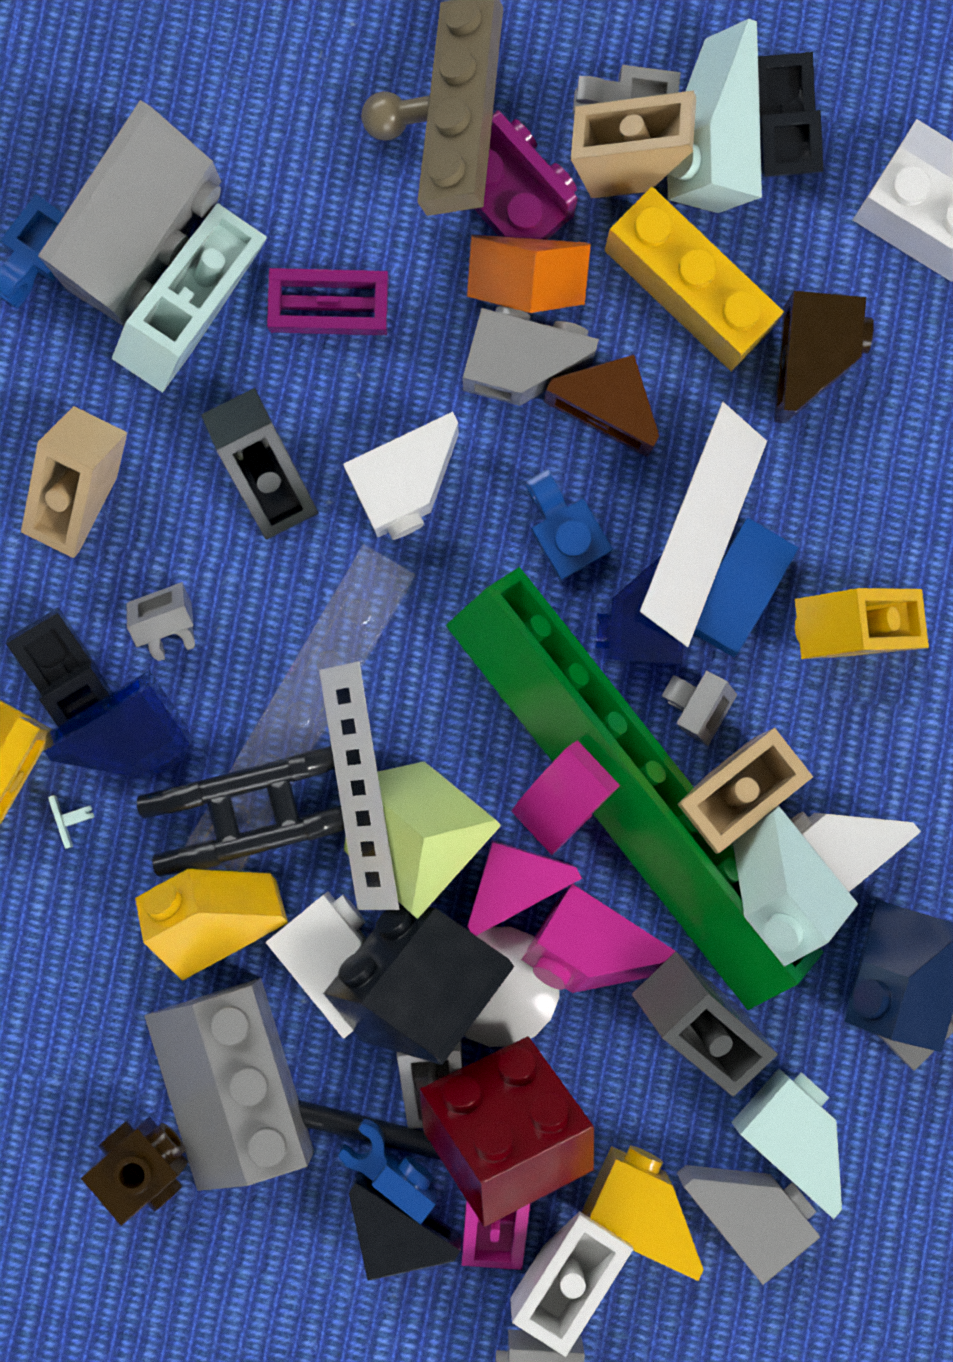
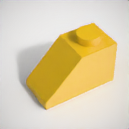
[795,588,929,659]
[135,869,288,981]
[581,1145,704,1281]

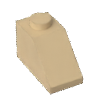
[571,90,696,198]
[21,406,128,558]
[678,728,813,854]

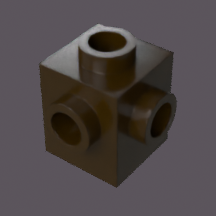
[81,1116,189,1226]

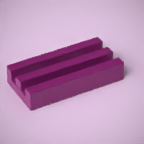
[267,268,389,336]

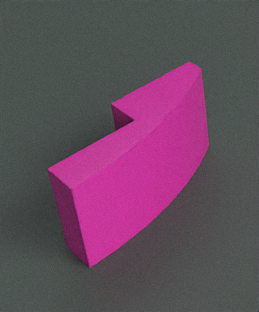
[511,740,620,855]

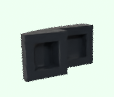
[758,52,824,178]
[6,607,124,748]

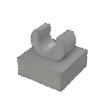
[126,582,195,661]
[662,670,737,746]

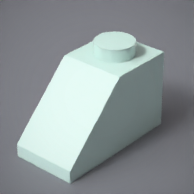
[733,806,858,966]
[731,1069,842,1219]

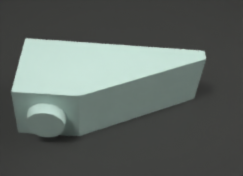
[667,19,762,213]
[112,203,267,393]

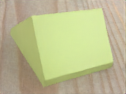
[344,761,501,919]

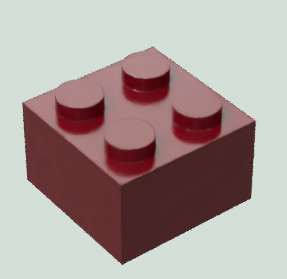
[419,1036,594,1227]

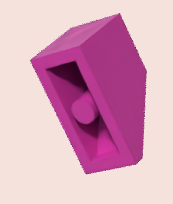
[521,884,676,993]

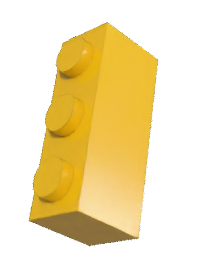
[604,186,784,372]

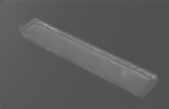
[185,544,416,872]

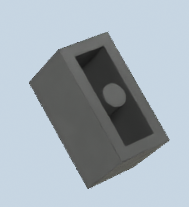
[632,952,778,1097]

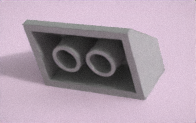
[38,100,221,326]
[144,978,314,1191]

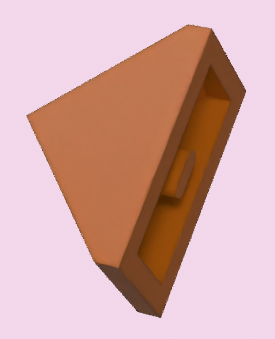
[467,235,591,313]

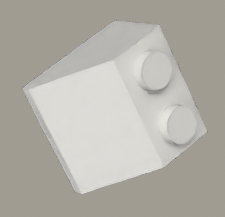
[853,119,953,282]

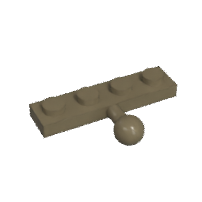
[361,0,504,216]

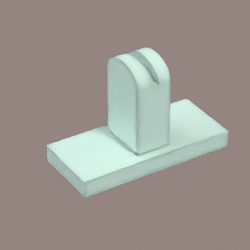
[48,795,94,849]

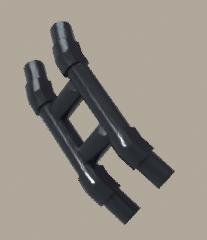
[137,745,344,877]

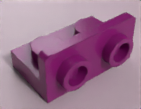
[474,110,577,240]

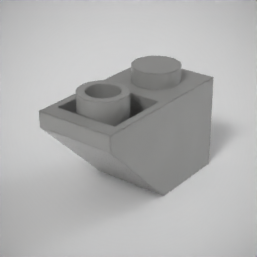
[463,306,599,406]

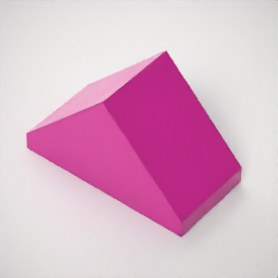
[467,840,582,936]
[462,1200,530,1270]

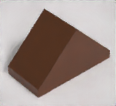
[544,355,659,458]

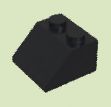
[323,902,515,1065]

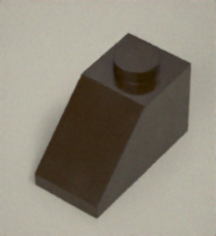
[774,291,874,423]

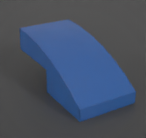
[693,517,799,658]

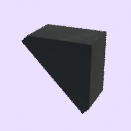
[349,1171,461,1281]

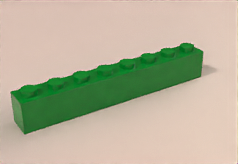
[445,566,824,1010]

